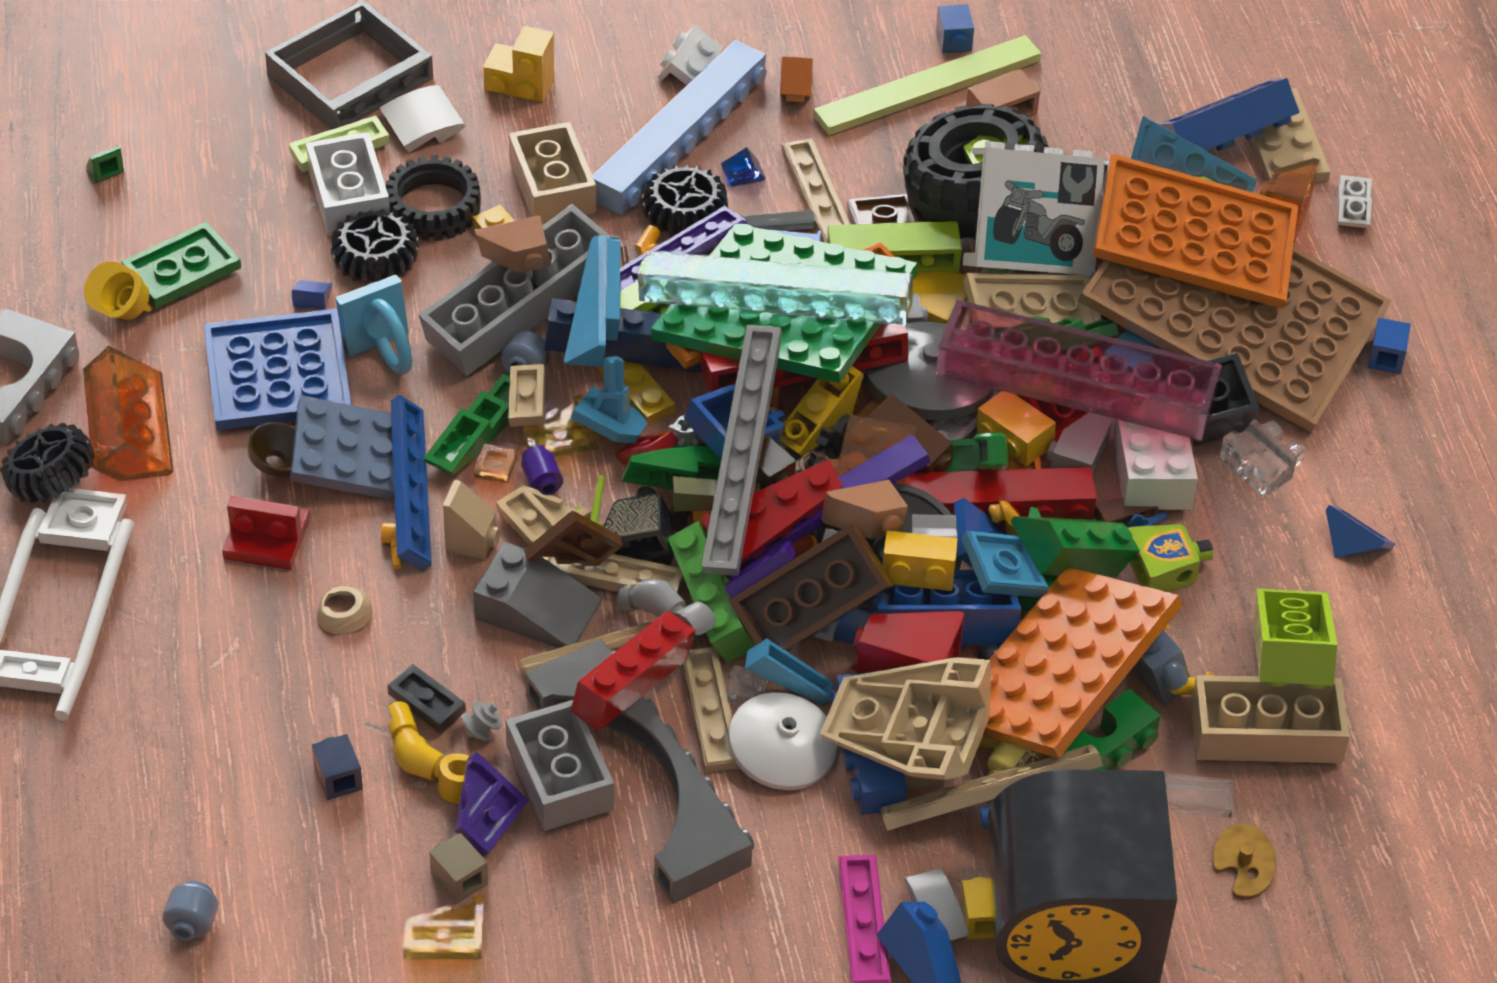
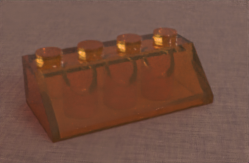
[83,346,174,482]

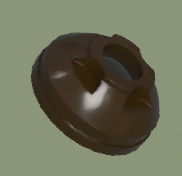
[247,422,295,477]

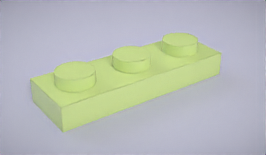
[289,115,389,173]

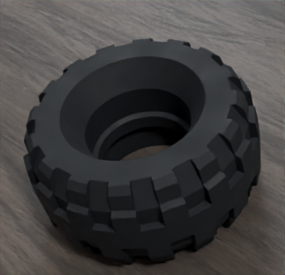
[903,104,1049,240]

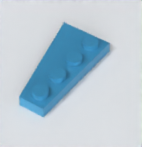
[1131,116,1257,193]

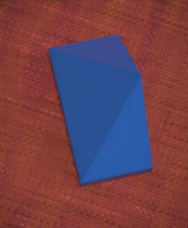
[1326,505,1395,558]

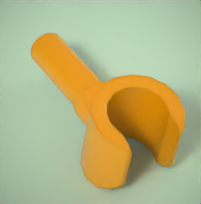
[381,522,402,569]

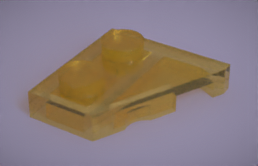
[523,394,598,457]
[403,895,484,959]

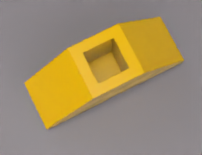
[779,366,863,456]

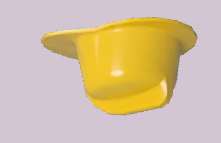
[84,261,152,320]

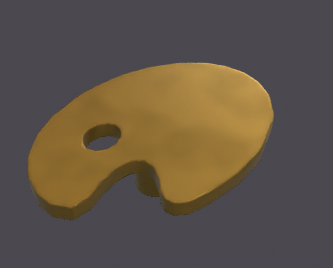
[1212,823,1276,899]

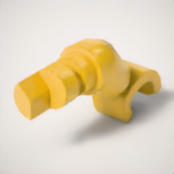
[388,702,470,804]

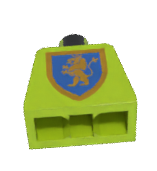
[1128,524,1213,593]

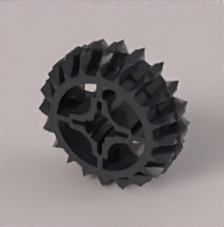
[642,164,728,237]
[330,209,419,285]
[0,423,95,504]

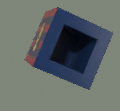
[311,734,363,800]

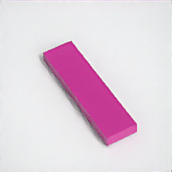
[838,854,891,983]

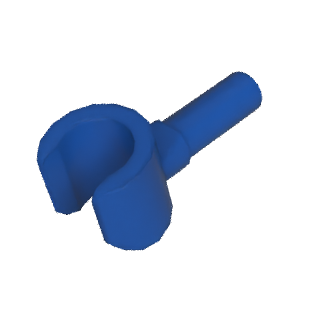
[1127,512,1168,528]

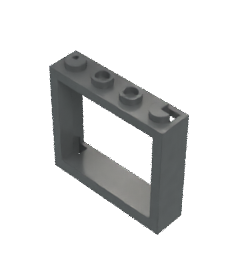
[265,0,433,130]

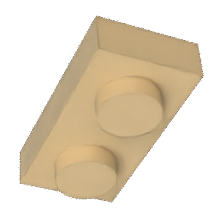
[508,364,546,427]

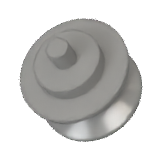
[462,701,502,741]

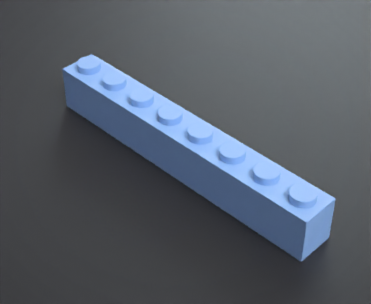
[592,40,767,216]

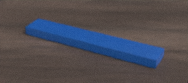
[391,395,431,571]

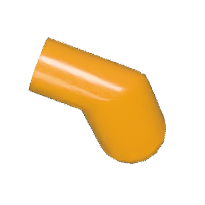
[635,225,660,256]
[988,501,1020,536]

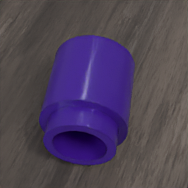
[521,445,563,495]

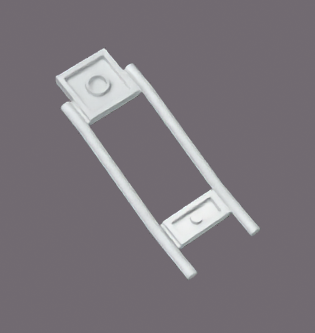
[0,488,135,721]

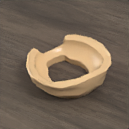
[317,586,372,634]

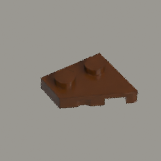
[524,510,623,566]

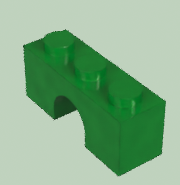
[1049,689,1161,770]

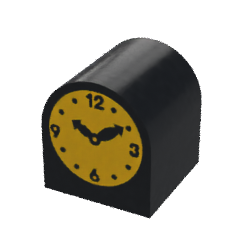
[988,769,1178,983]

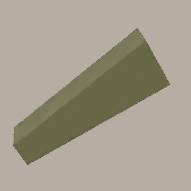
[673,476,761,512]

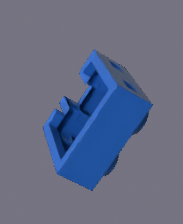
[684,383,785,460]

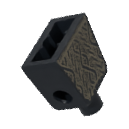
[603,486,673,560]

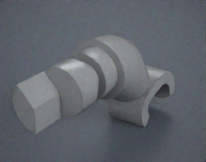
[616,579,716,636]

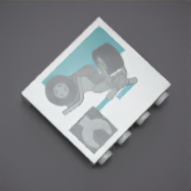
[963,141,1105,276]

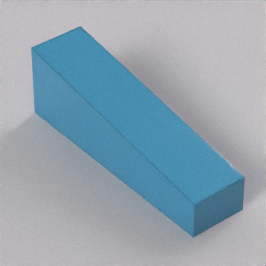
[745,639,834,705]

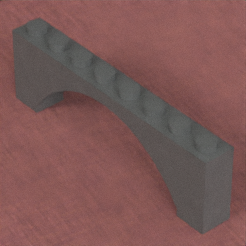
[525,638,754,904]

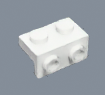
[657,25,723,85]

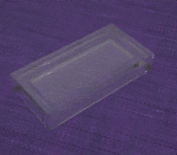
[1165,772,1234,818]

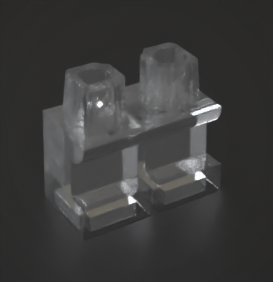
[1220,419,1305,498]

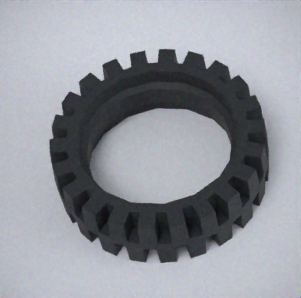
[386,155,481,241]

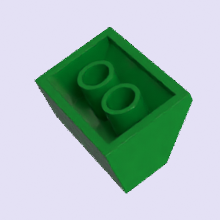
[1011,516,1140,577]

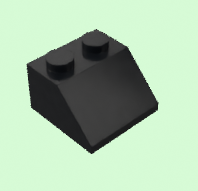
[1173,352,1260,446]

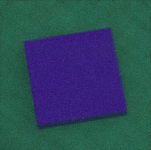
[725,540,796,598]

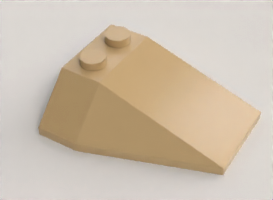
[820,657,991,780]

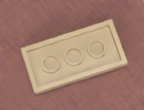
[1250,88,1331,187]
[963,273,1102,333]

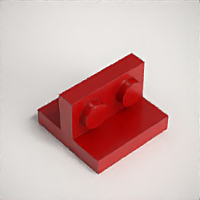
[222,496,310,570]

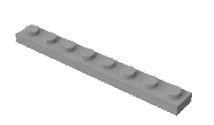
[701,325,782,576]

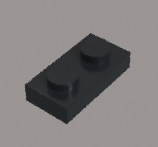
[387,664,466,733]

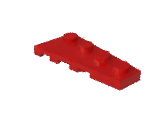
[701,459,844,577]

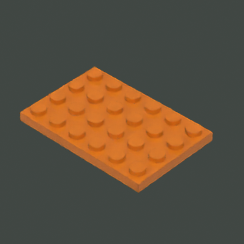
[1092,154,1298,309]
[983,568,1183,759]

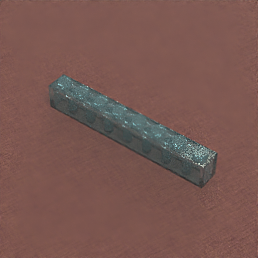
[637,251,913,325]

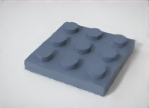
[290,395,395,500]

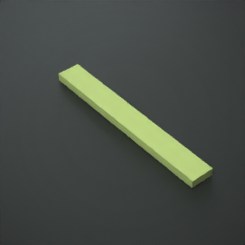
[813,35,1041,136]

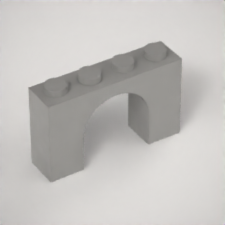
[0,308,79,446]

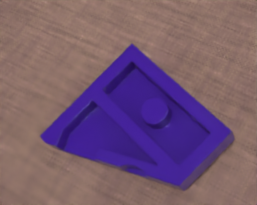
[455,752,529,856]

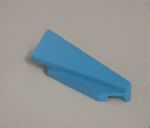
[564,236,620,367]

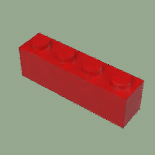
[570,610,696,732]

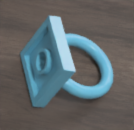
[335,275,412,375]

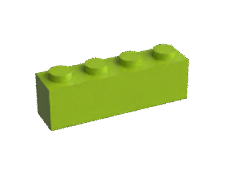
[827,221,962,273]

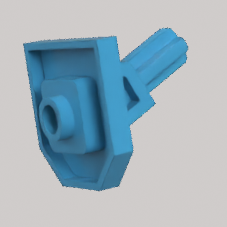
[570,356,648,444]

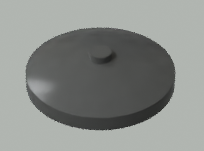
[863,322,999,420]

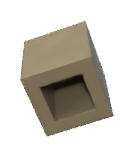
[429,833,488,904]

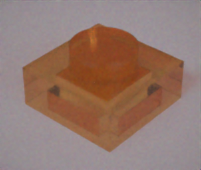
[474,444,517,484]

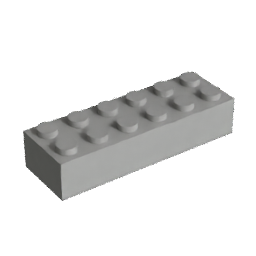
[419,204,610,376]

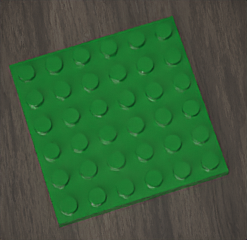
[651,223,917,383]

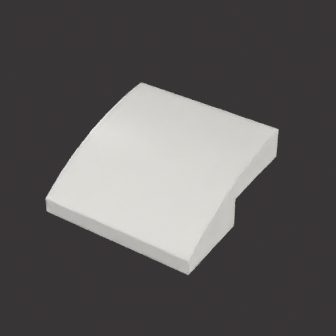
[379,85,466,153]

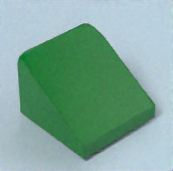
[86,145,124,183]

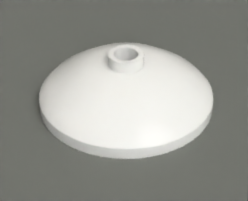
[728,692,837,790]

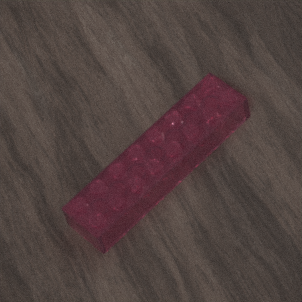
[936,299,1222,441]

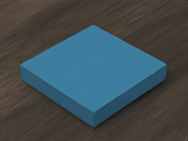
[961,531,1049,598]

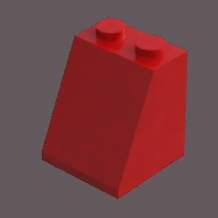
[852,611,965,673]

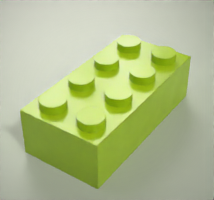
[1253,588,1338,689]

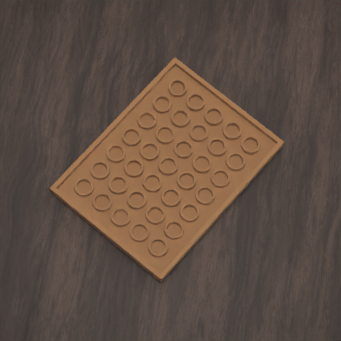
[1078,246,1392,433]

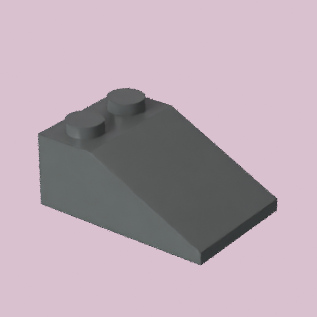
[473,542,601,648]

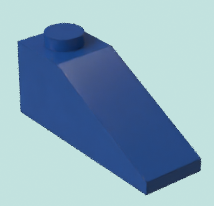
[877,901,962,983]

